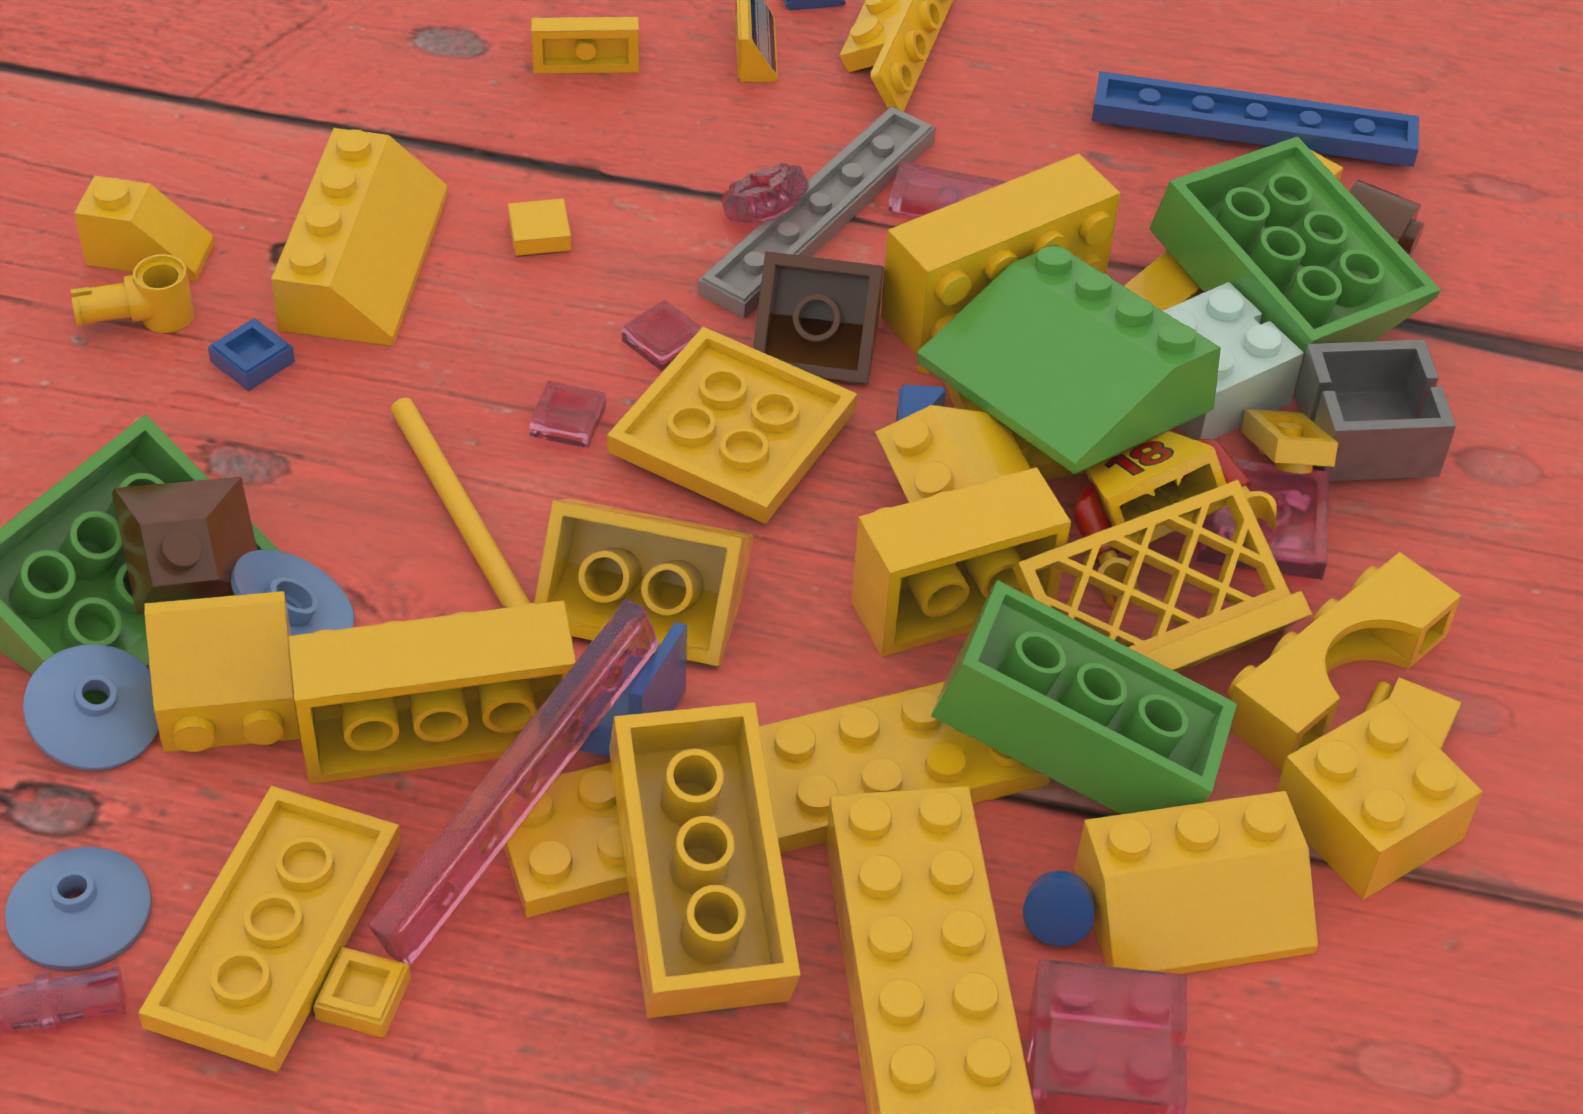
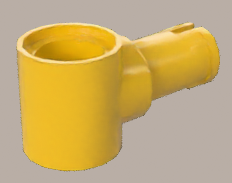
[70,254,195,333]

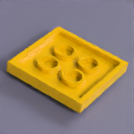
[607,327,858,524]

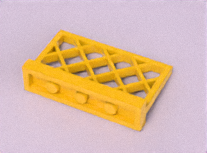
[1012,480,1312,673]

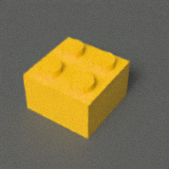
[1276,698,1483,900]

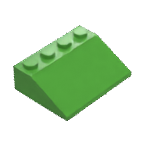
[1149,136,1441,385]
[917,245,1221,474]
[0,414,280,705]

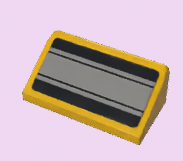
[735,0,778,82]

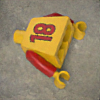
[1074,431,1276,607]

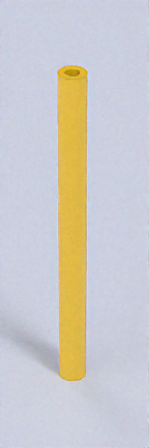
[391,397,530,608]

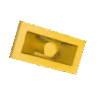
[74,175,215,282]

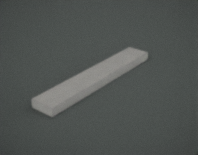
[698,106,936,319]

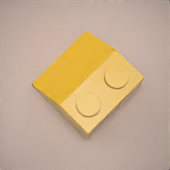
[875,405,1031,503]
[144,591,301,752]

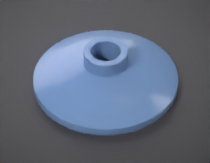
[231,550,354,635]
[23,644,159,771]
[5,847,152,972]

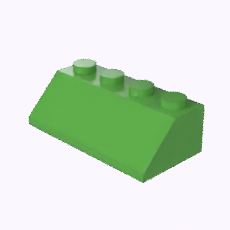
[931,580,1237,814]

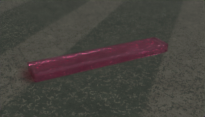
[368,598,659,965]

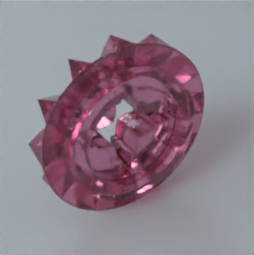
[721,163,809,223]

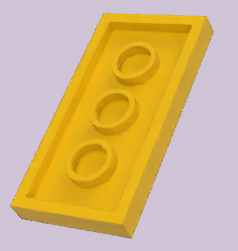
[138,785,401,1073]

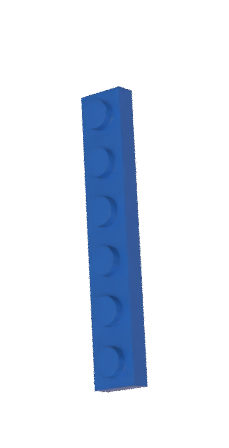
[1092,71,1419,167]

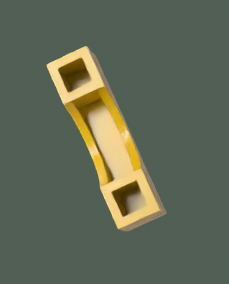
[1228,552,1461,771]

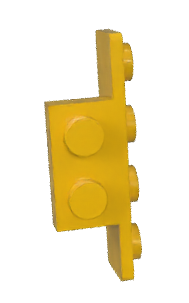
[839,0,953,112]

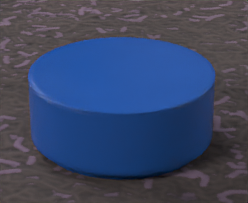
[1023,871,1096,946]

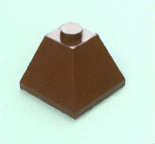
[112,477,257,614]

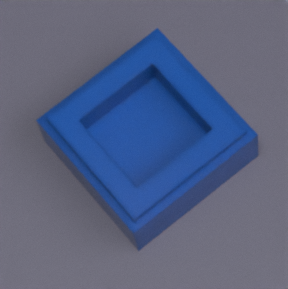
[208,318,295,391]

